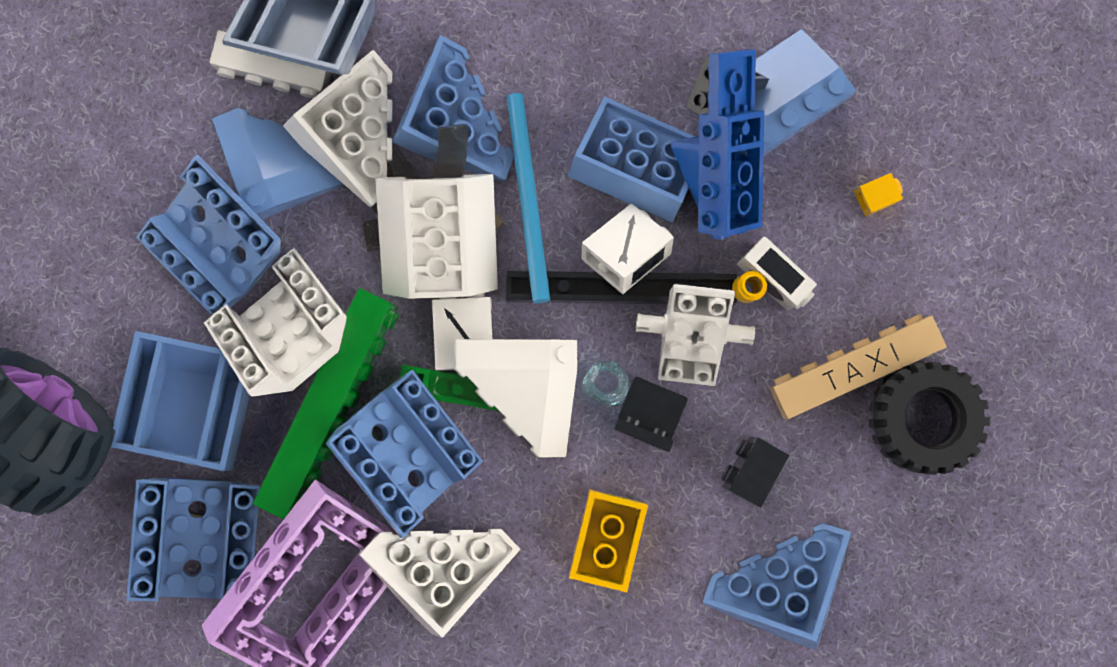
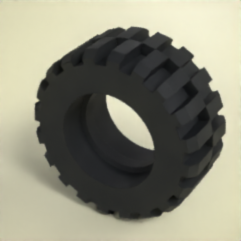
[868,362,990,475]

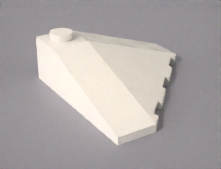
[283,50,392,207]
[454,339,577,458]
[358,529,520,638]

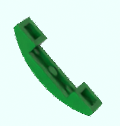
[400,365,499,411]

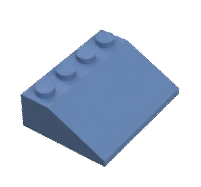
[746,29,856,156]
[567,96,695,223]

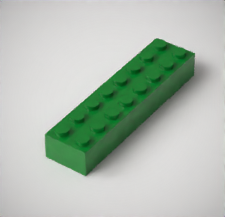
[253,288,399,519]

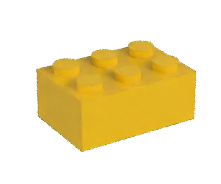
[569,489,648,593]

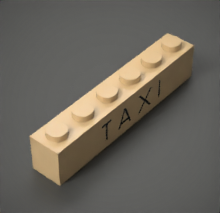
[769,314,947,419]

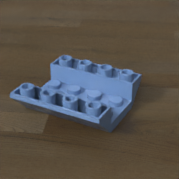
[136,155,281,315]
[326,370,483,538]
[126,477,260,602]

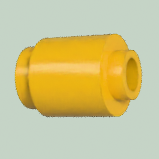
[732,271,767,303]

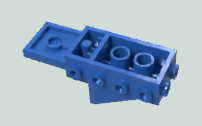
[671,49,764,239]

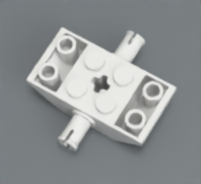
[636,284,755,386]

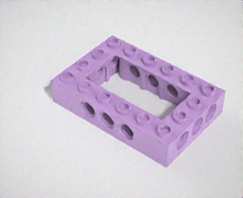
[201,480,398,667]

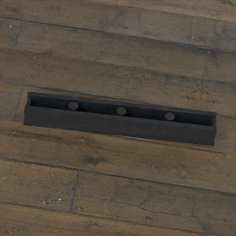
[506,271,737,305]

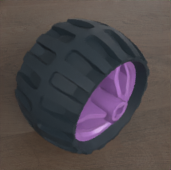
[0,348,115,516]

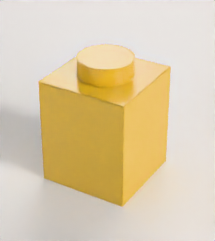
[854,173,903,217]

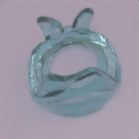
[582,361,629,407]

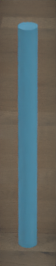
[507,93,550,304]

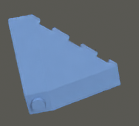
[392,35,514,182]
[212,108,344,220]
[702,523,851,650]

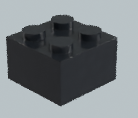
[721,437,790,508]

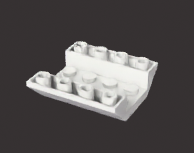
[376,174,498,299]
[204,248,347,397]

